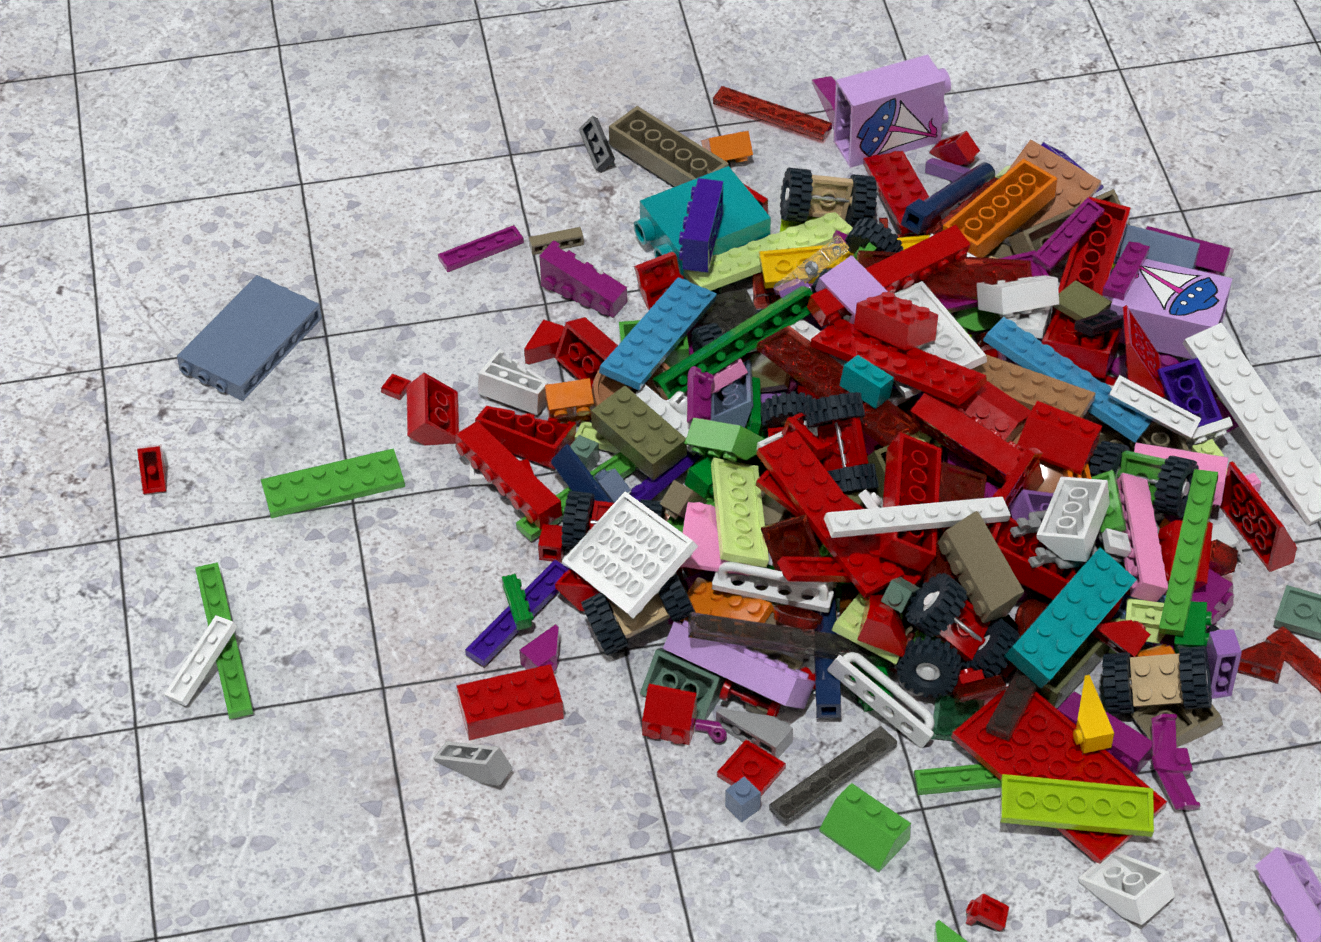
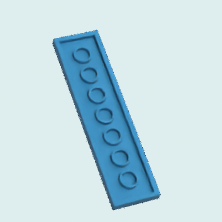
[599,277,717,390]
[983,317,1152,443]

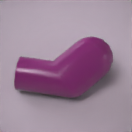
[695,719,727,743]

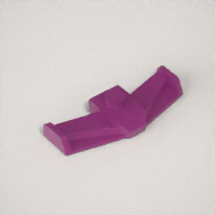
[1151,714,1201,810]

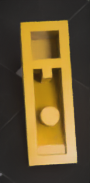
[1073,675,1114,753]

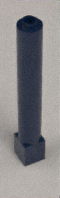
[900,162,995,235]
[812,588,841,718]

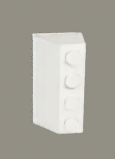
[1037,477,1110,562]

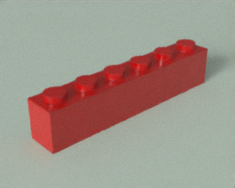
[455,421,562,529]

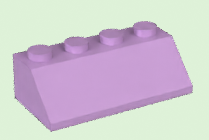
[1255,847,1321,942]

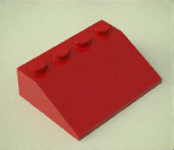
[1123,305,1165,397]
[1042,310,1122,379]
[1219,461,1297,572]

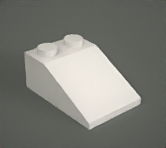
[1078,851,1175,925]

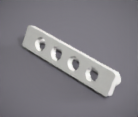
[712,561,834,613]
[827,652,934,748]

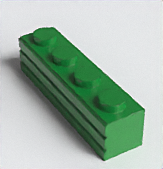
[502,573,534,631]

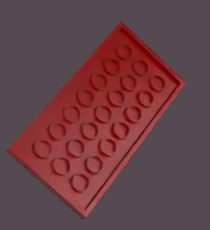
[951,677,1167,864]

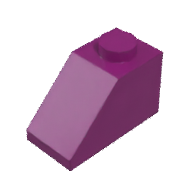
[519,624,560,672]

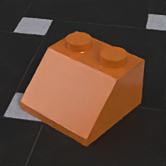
[701,130,753,163]

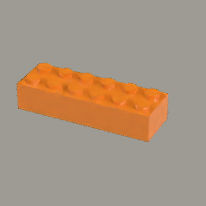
[943,158,1058,259]

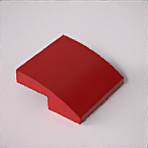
[634,252,684,310]

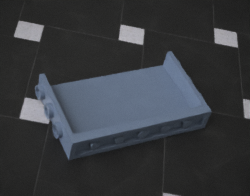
[177,275,322,401]

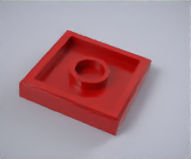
[717,739,786,796]

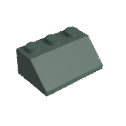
[640,648,727,720]

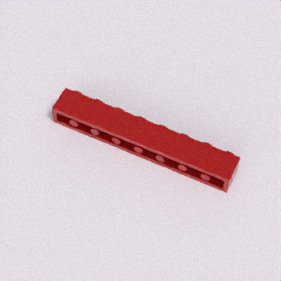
[807,224,971,327]

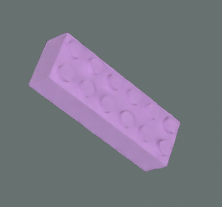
[663,620,815,709]

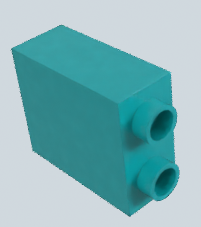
[634,166,771,281]

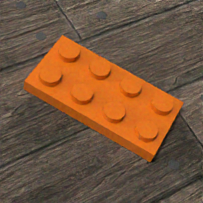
[680,577,774,646]

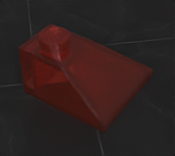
[761,514,822,571]

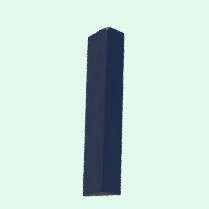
[551,444,612,503]

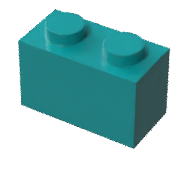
[839,355,894,408]

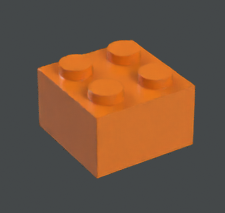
[545,378,594,424]

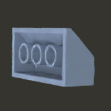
[1115,224,1200,270]
[711,360,753,428]

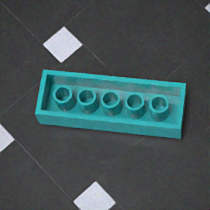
[1004,547,1137,688]

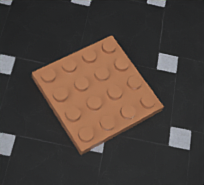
[1006,139,1101,231]

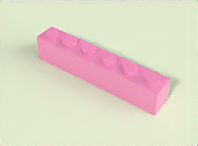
[1117,473,1168,602]

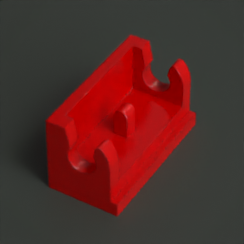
[781,413,833,461]

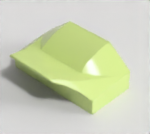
[1125,598,1166,643]

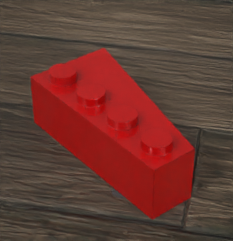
[475,406,576,469]

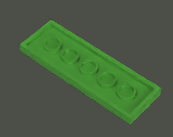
[261,448,405,518]

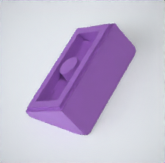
[925,158,971,181]

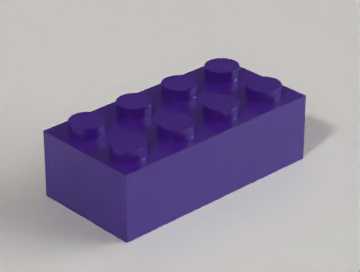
[679,178,724,273]

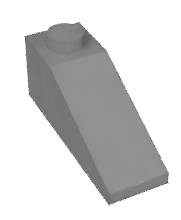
[716,708,793,758]
[433,741,513,785]

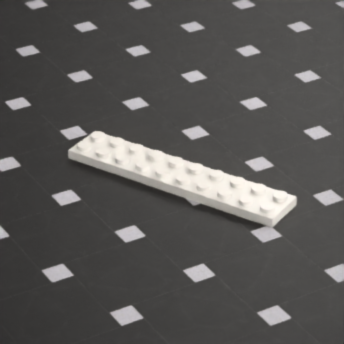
[1182,323,1321,526]

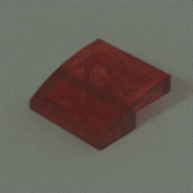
[949,674,1007,703]

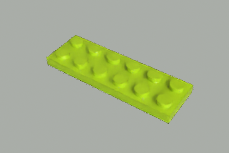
[1000,774,1154,837]

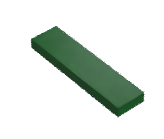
[747,377,761,435]

